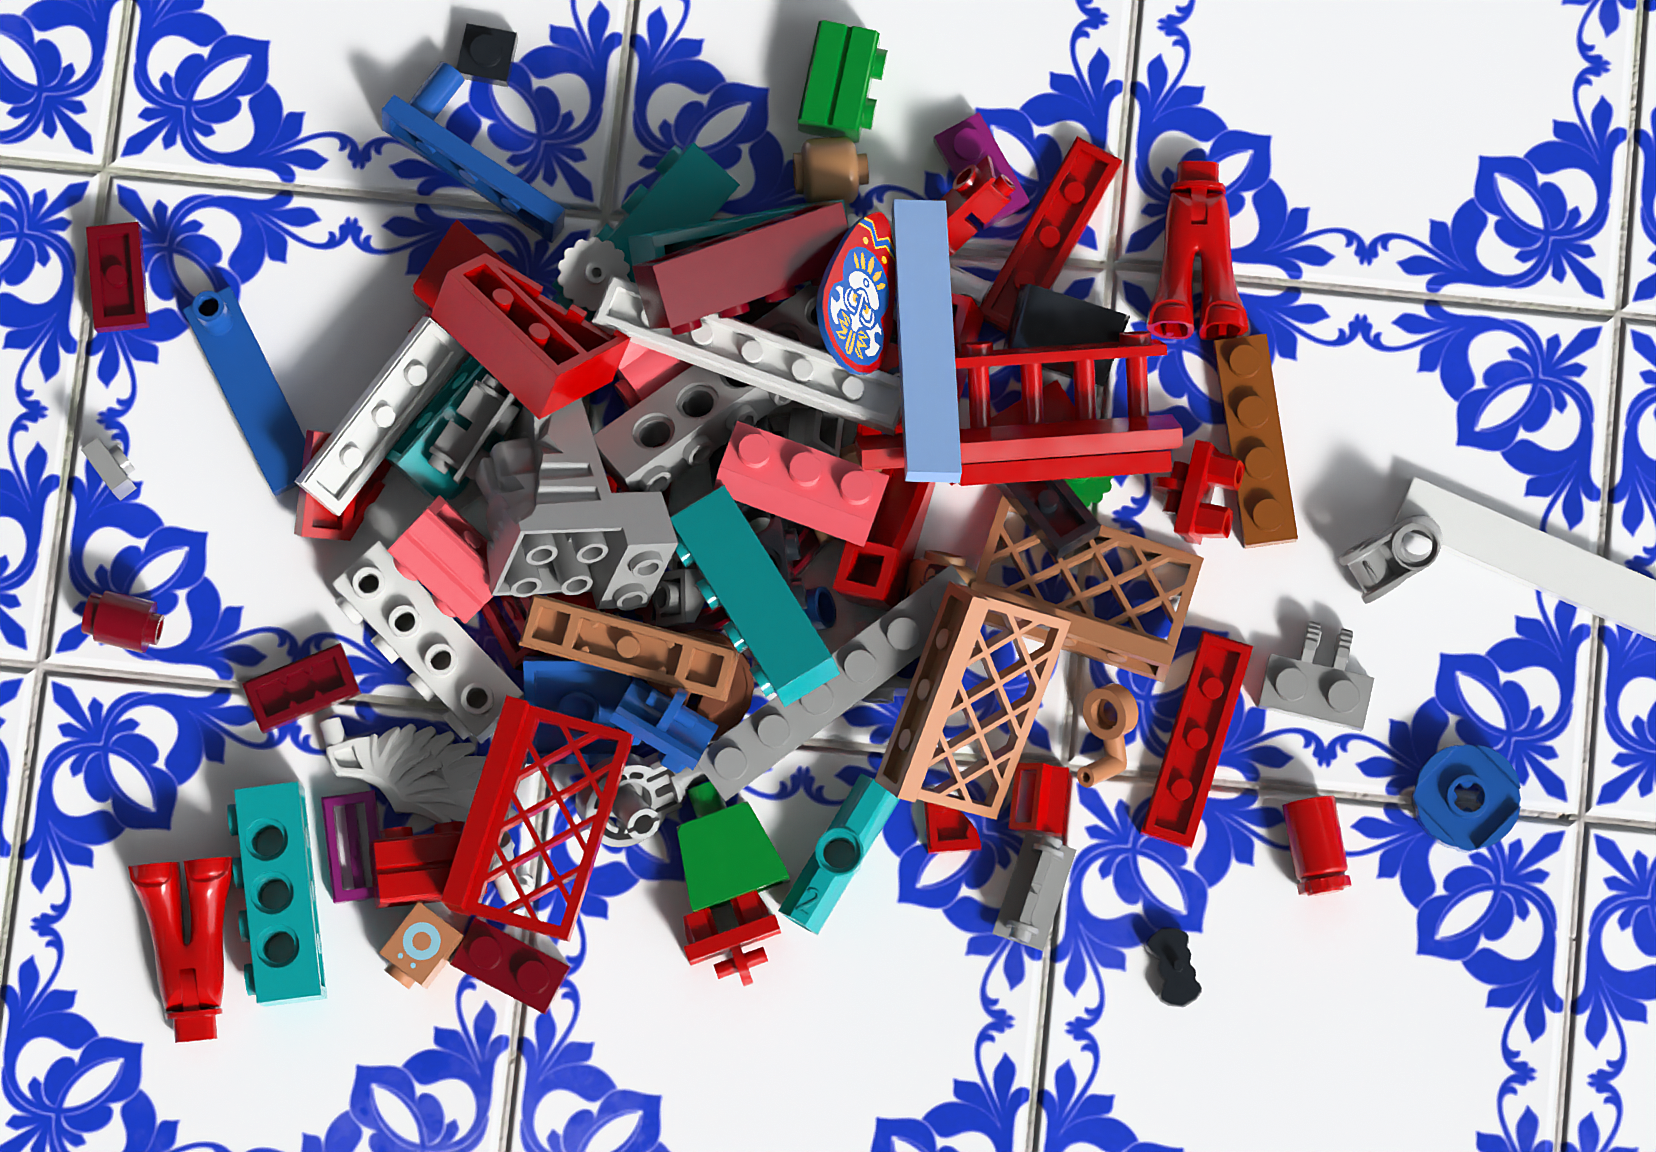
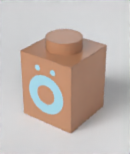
[379,902,464,989]

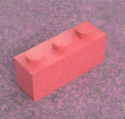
[713,421,889,547]

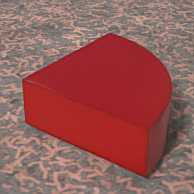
[924,801,982,855]

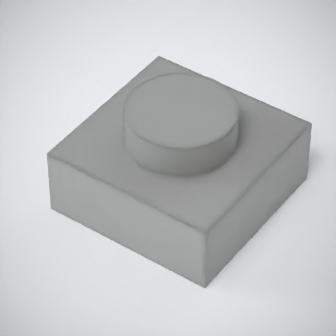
[81,437,137,501]

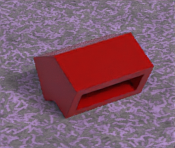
[1009,762,1069,838]

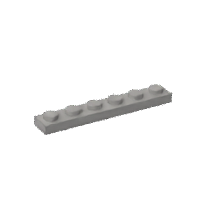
[697,564,968,801]

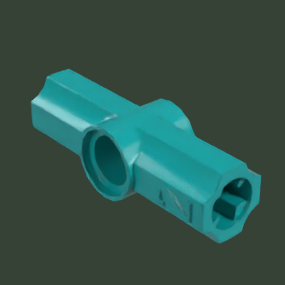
[778,773,900,936]

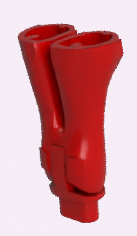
[1147,161,1248,340]
[128,857,232,1043]

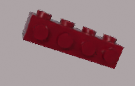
[632,202,849,335]

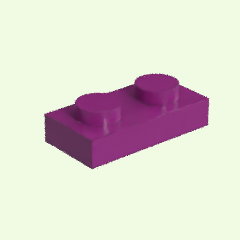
[933,112,1030,230]

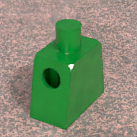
[677,782,790,913]

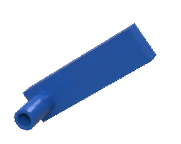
[382,62,565,243]
[183,286,305,497]

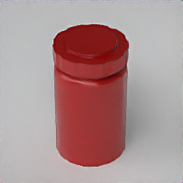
[1282,795,1352,897]

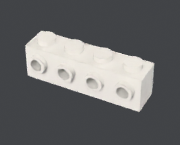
[332,541,524,744]

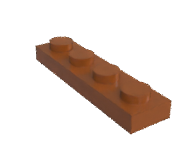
[1213,334,1298,549]

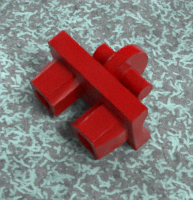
[1152,439,1245,545]
[683,890,782,987]

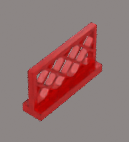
[441,695,634,942]

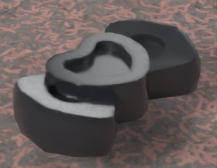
[1145,927,1202,1008]

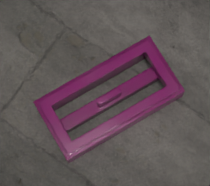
[321,790,381,904]

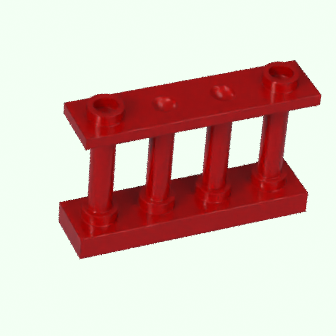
[955,331,1172,486]

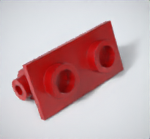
[933,155,1016,256]

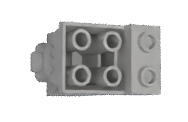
[474,398,678,611]

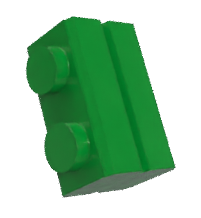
[797,20,888,143]

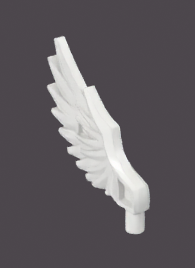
[320,717,518,849]

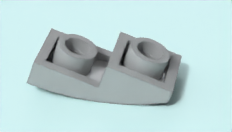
[652,527,705,627]

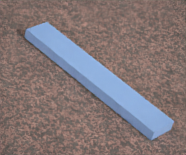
[891,199,962,483]

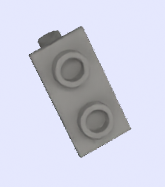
[427,374,521,485]
[992,832,1077,951]

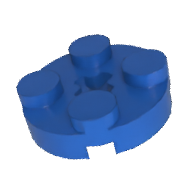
[1411,744,1521,853]

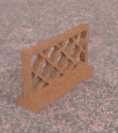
[971,494,1204,682]
[874,581,1071,820]

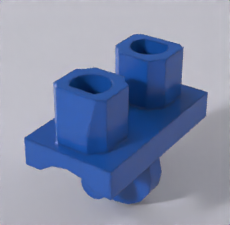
[609,677,718,774]

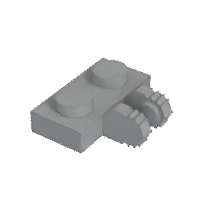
[1257,621,1375,732]

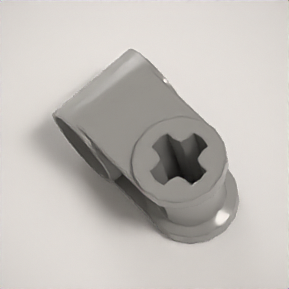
[1337,515,1443,604]

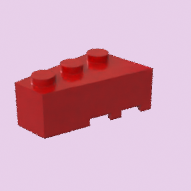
[431,253,631,420]

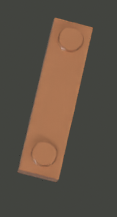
[519,594,740,702]

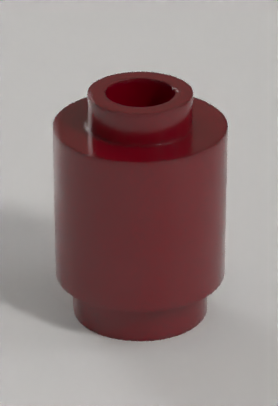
[81,590,165,653]

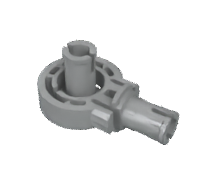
[575,742,713,847]

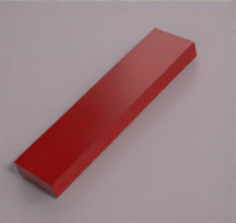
[980,136,1123,334]
[1140,631,1254,850]

